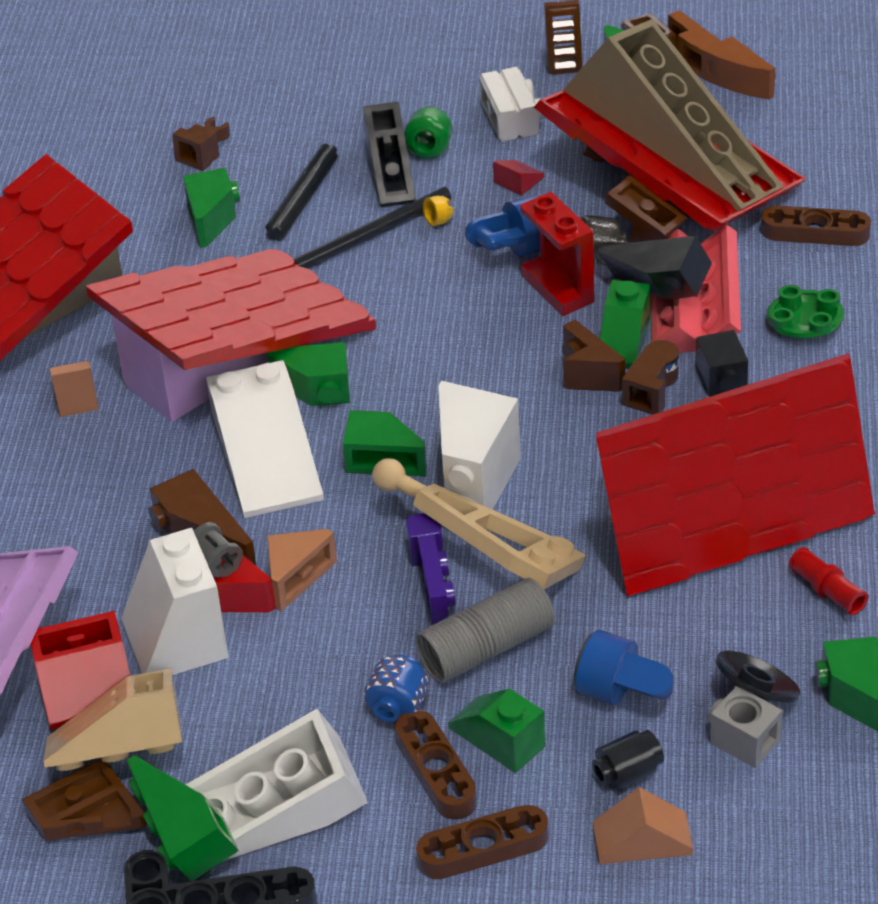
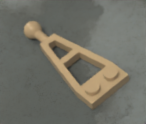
[372,458,586,589]

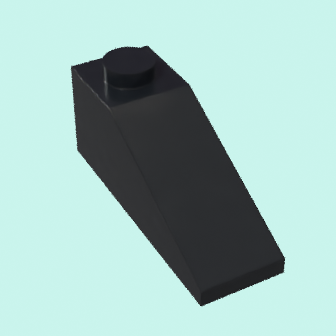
[363,101,416,207]
[597,236,712,300]

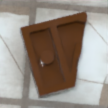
[22,758,147,840]

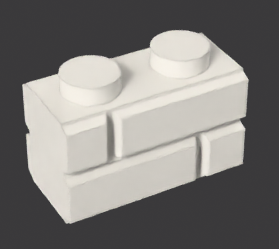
[479,67,544,142]

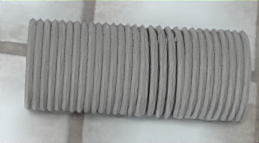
[416,578,555,683]

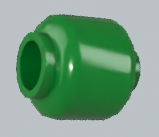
[404,107,453,159]

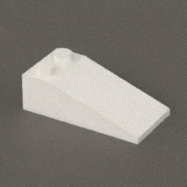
[206,360,324,518]
[186,709,368,861]

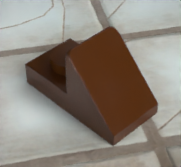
[605,175,688,243]
[562,319,626,392]

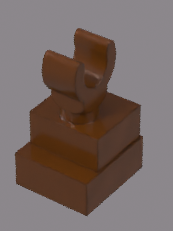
[172,117,230,171]

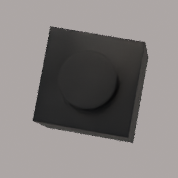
[696,330,748,397]

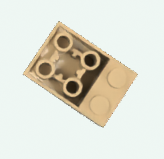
[44,668,182,771]

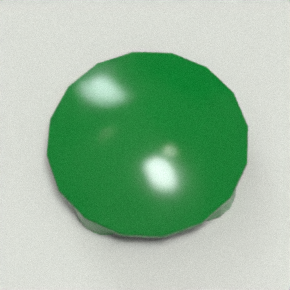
[767,285,844,338]

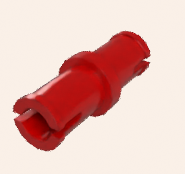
[789,547,869,616]

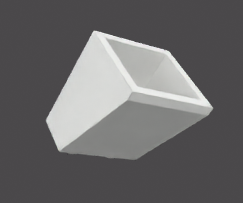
[438,381,521,510]
[121,528,229,675]

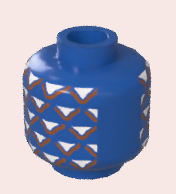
[364,655,428,722]

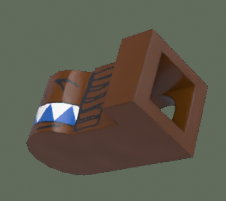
[622,340,679,415]

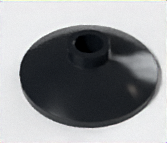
[715,650,800,703]

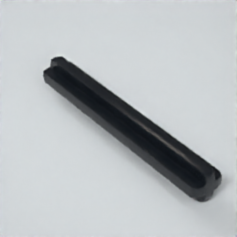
[265,143,338,241]

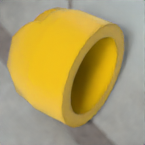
[423,196,454,227]

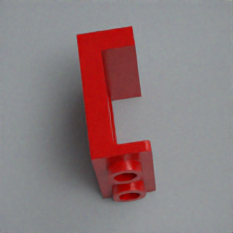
[520,192,595,316]

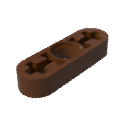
[761,206,871,246]
[395,710,477,820]
[416,805,549,879]

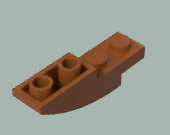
[668,10,776,99]

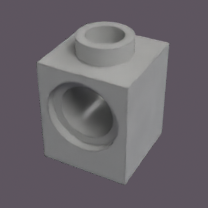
[708,686,783,768]

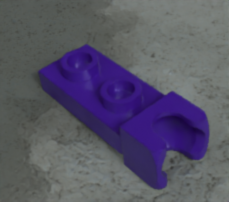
[405,513,456,626]

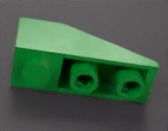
[127,755,239,881]

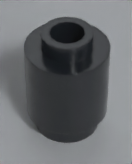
[592,730,664,791]

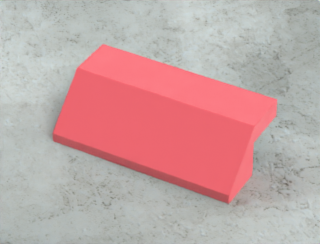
[651,224,741,352]

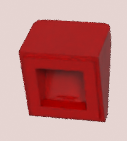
[493,160,544,195]

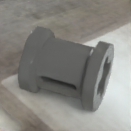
[193,522,243,577]

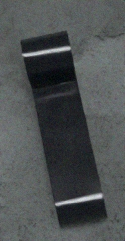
[124,850,318,904]

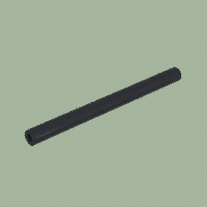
[293,187,451,269]

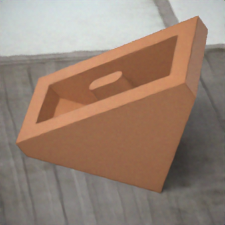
[50,361,99,417]
[268,529,337,612]
[593,787,693,864]

